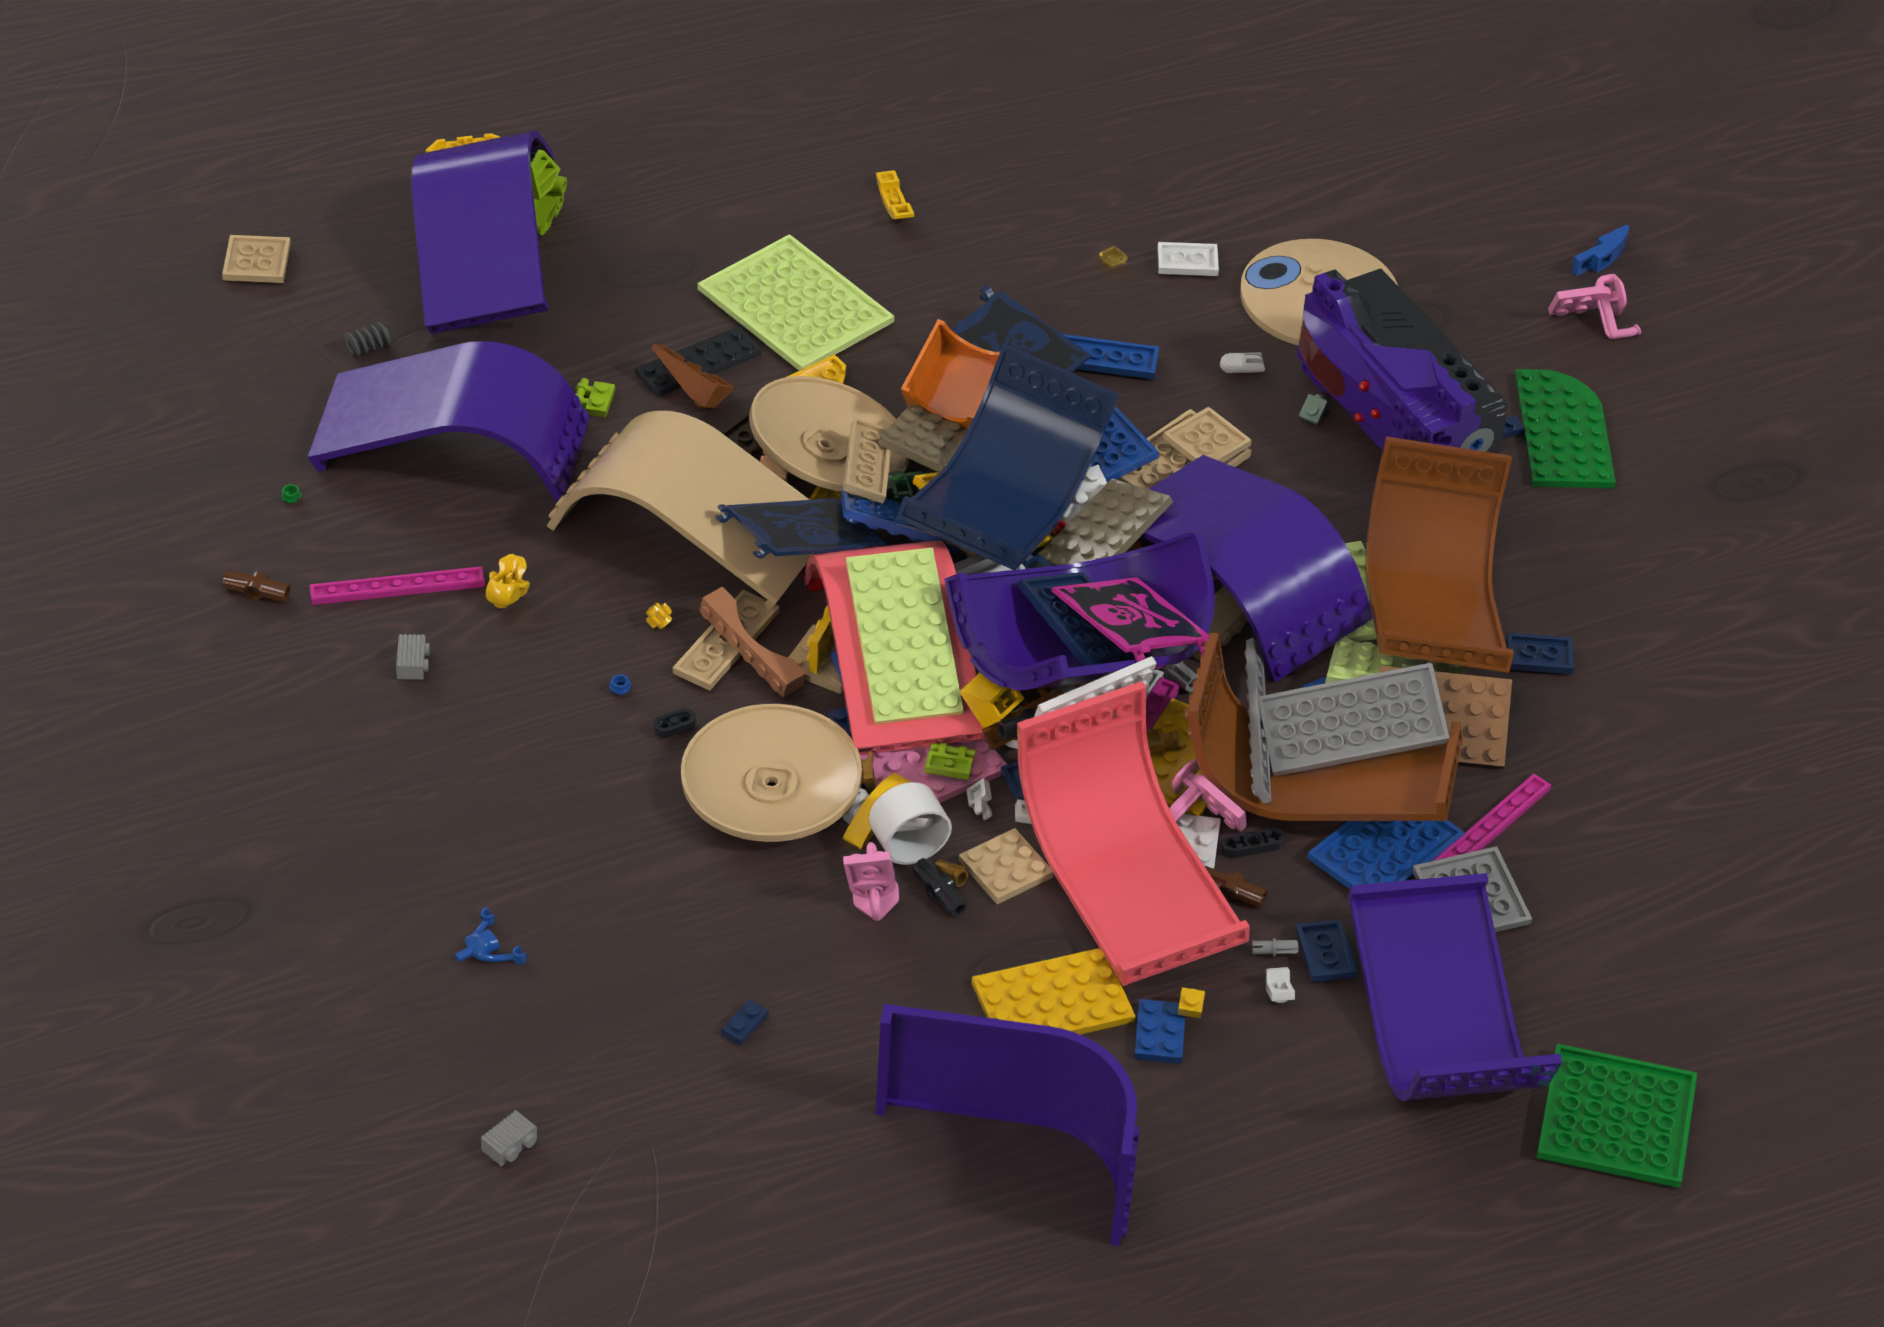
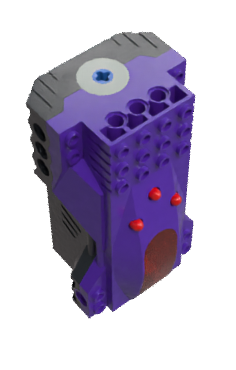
[1297,268,1508,454]

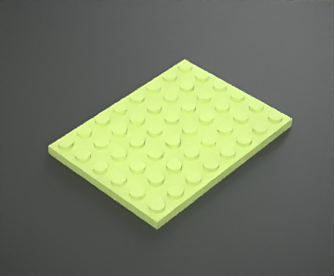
[698,234,894,371]

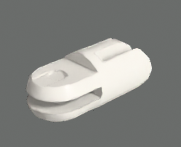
[1220,352,1265,373]

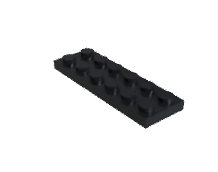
[635,326,761,397]

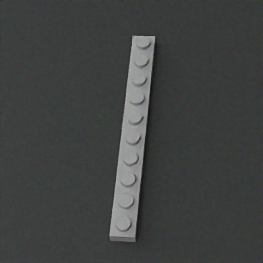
[1244,638,1272,804]

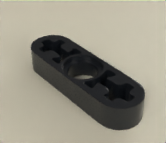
[1221,828,1286,858]

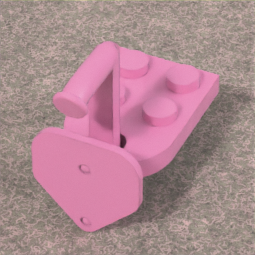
[1548,274,1641,339]
[1169,758,1247,832]
[843,842,899,921]

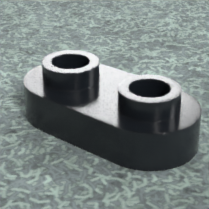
[653,708,696,737]

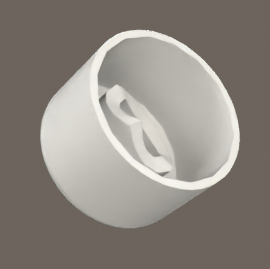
[869,782,952,865]

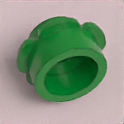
[281,484,302,504]

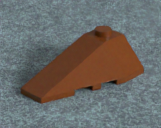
[651,344,735,409]

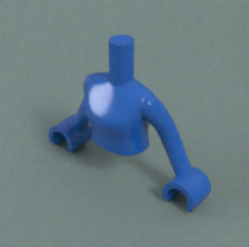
[454,907,527,965]

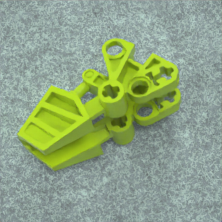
[530,149,567,236]

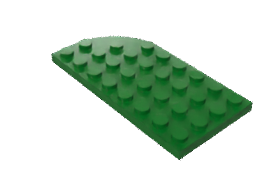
[1515,369,1616,489]

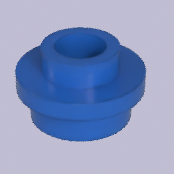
[609,674,631,695]

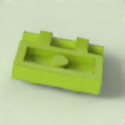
[575,378,615,418]
[925,742,976,780]

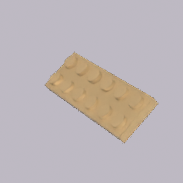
[843,417,891,503]
[673,590,780,691]

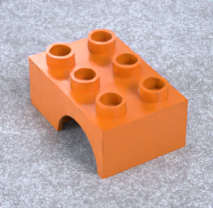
[901,319,1000,429]

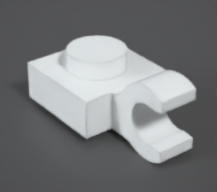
[966,778,992,820]

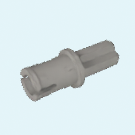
[1252,938,1298,957]

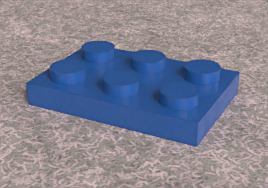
[1134,999,1185,1064]

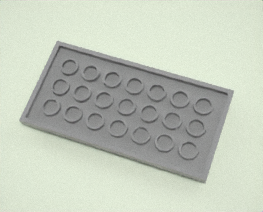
[1257,663,1450,777]

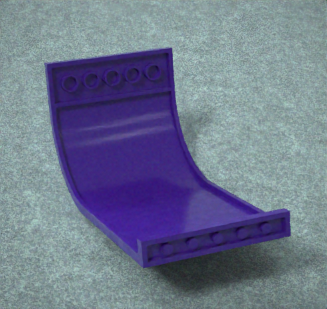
[412,130,554,334]
[308,341,589,503]
[1140,455,1373,682]
[1348,873,1562,1101]
[875,1004,1140,1246]

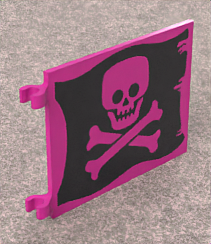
[1052,577,1209,662]

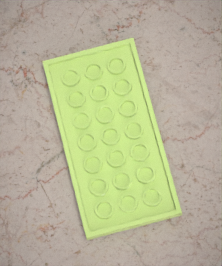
[846,548,964,725]

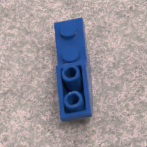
[1571,225,1630,276]

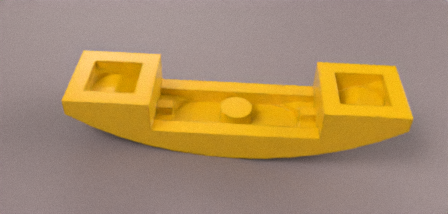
[876,170,914,219]
[843,773,911,850]

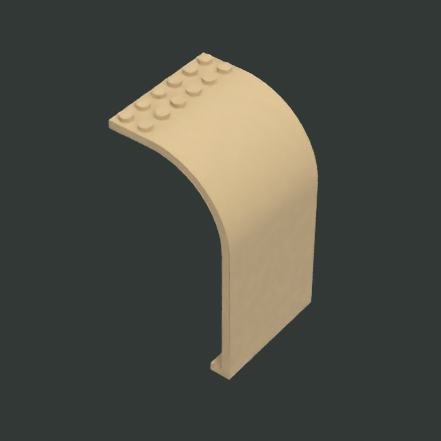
[547,411,813,611]

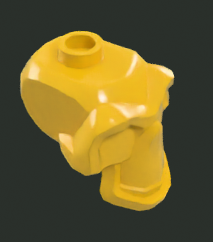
[486,554,530,608]

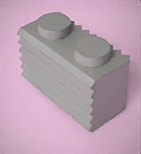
[396,634,430,679]
[481,1110,537,1166]

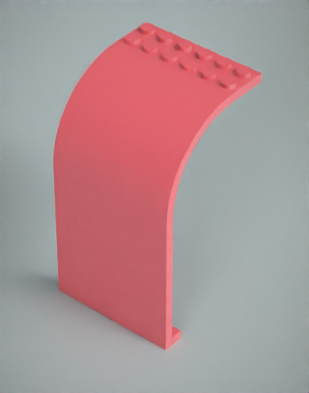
[803,540,985,755]
[1017,681,1250,986]

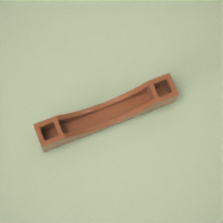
[700,587,806,698]

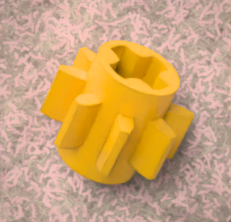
[646,602,672,629]

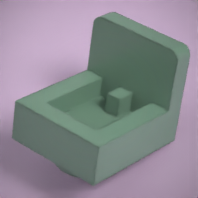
[1299,394,1329,425]

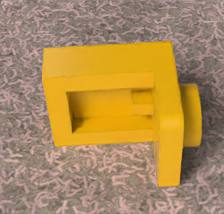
[1177,987,1205,1018]

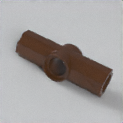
[222,570,291,602]
[1205,866,1268,908]

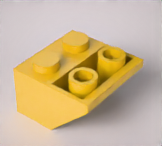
[959,672,1024,728]

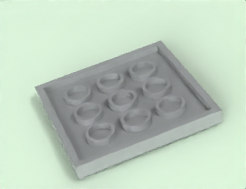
[1412,846,1532,932]

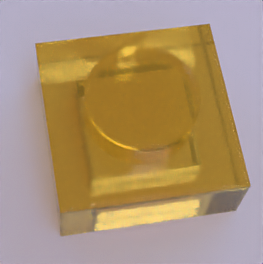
[1099,246,1127,269]

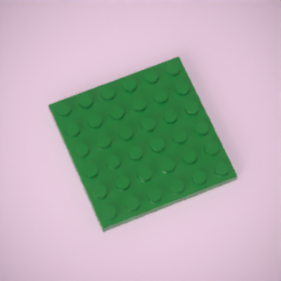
[1536,1044,1697,1188]

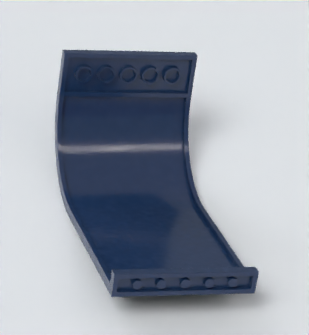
[897,344,1120,571]

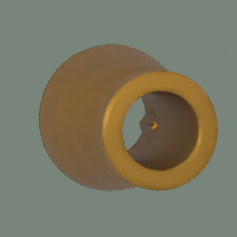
[934,859,968,887]

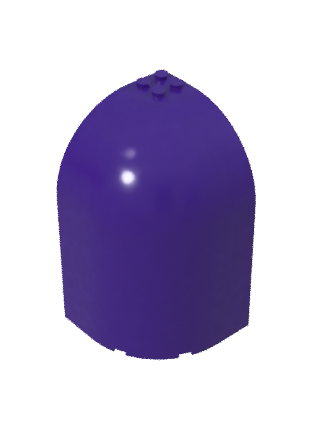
[944,532,1214,690]

